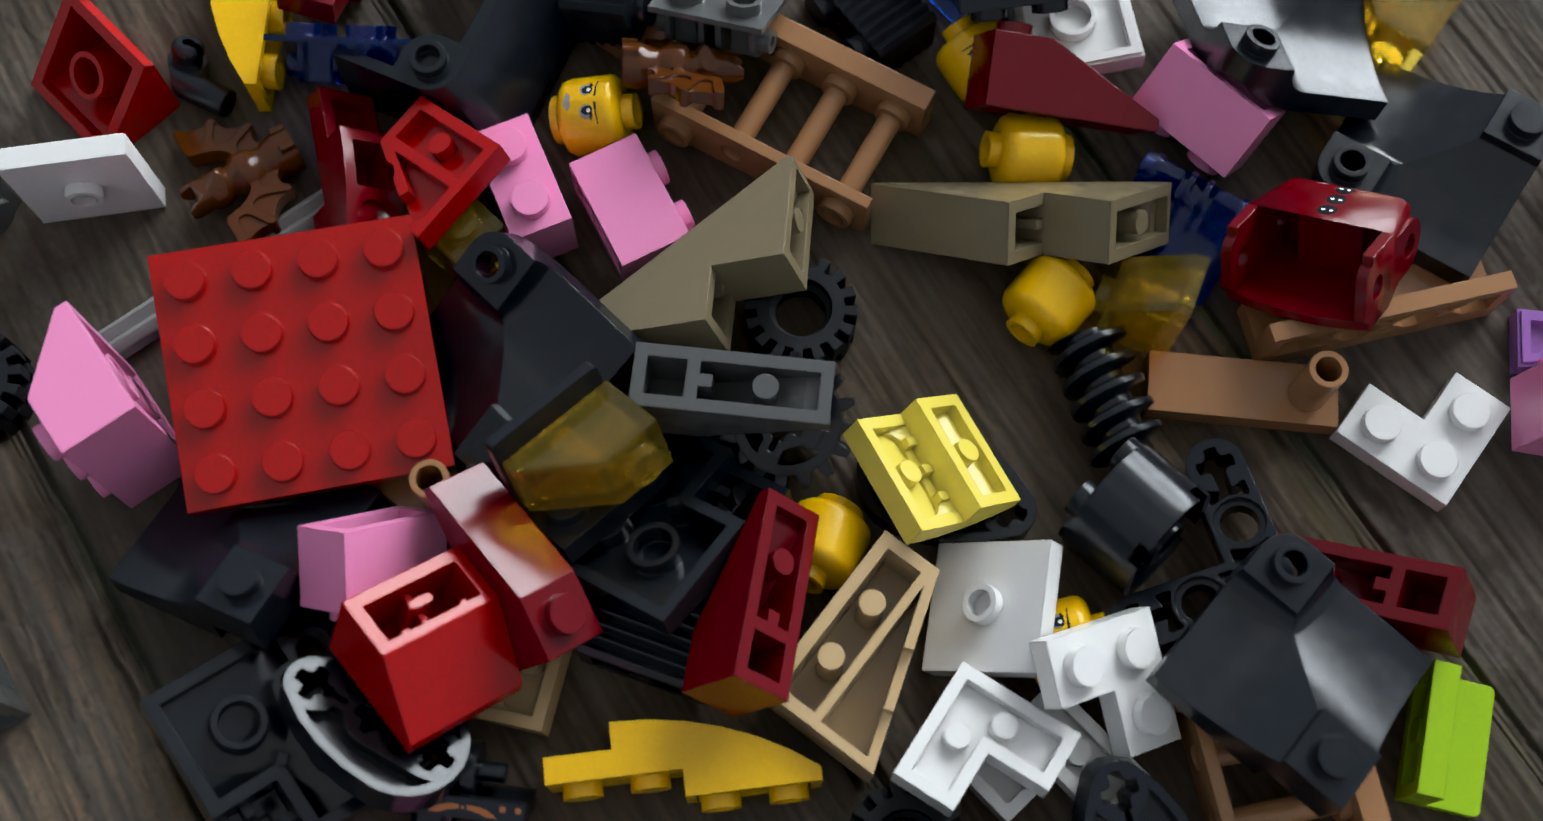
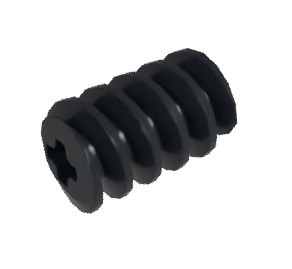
[1047,326,1164,468]

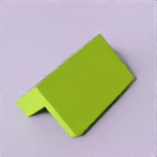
[1395,659,1495,818]

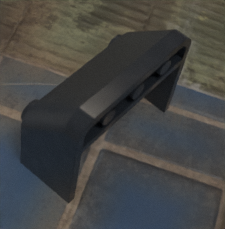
[332,0,578,131]

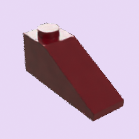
[964,21,1159,135]
[423,462,603,671]
[682,488,819,717]
[1277,531,1476,658]

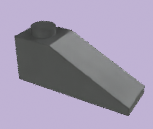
[628,342,836,437]

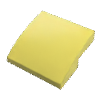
[842,394,1021,545]

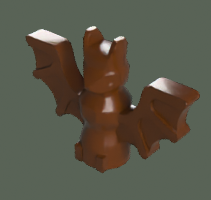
[621,37,744,110]
[173,119,307,242]

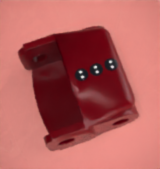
[1221,178,1421,331]

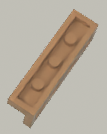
[1236,260,1518,362]

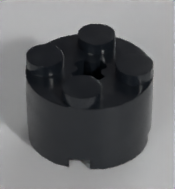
[1058,437,1211,596]

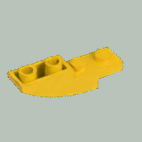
[210,0,293,112]
[543,719,823,813]

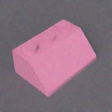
[27,300,181,509]

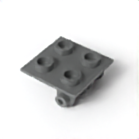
[647,0,788,58]

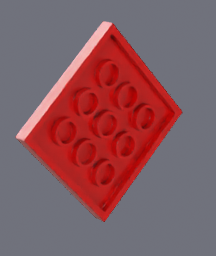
[147,214,456,516]

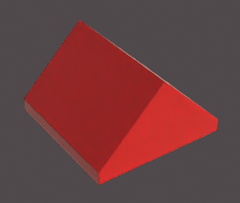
[31,0,180,144]

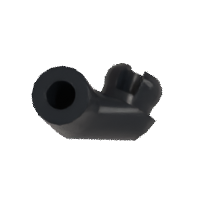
[167,35,237,118]

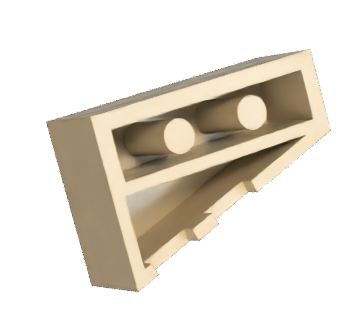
[769,530,940,785]

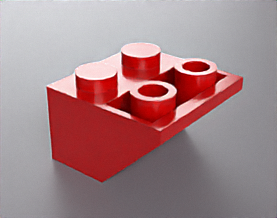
[329,546,523,754]

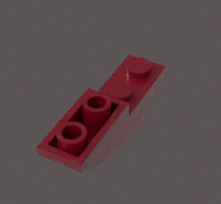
[307,86,402,229]

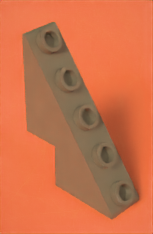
[599,156,815,369]
[871,182,1172,266]

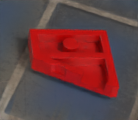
[380,96,511,250]

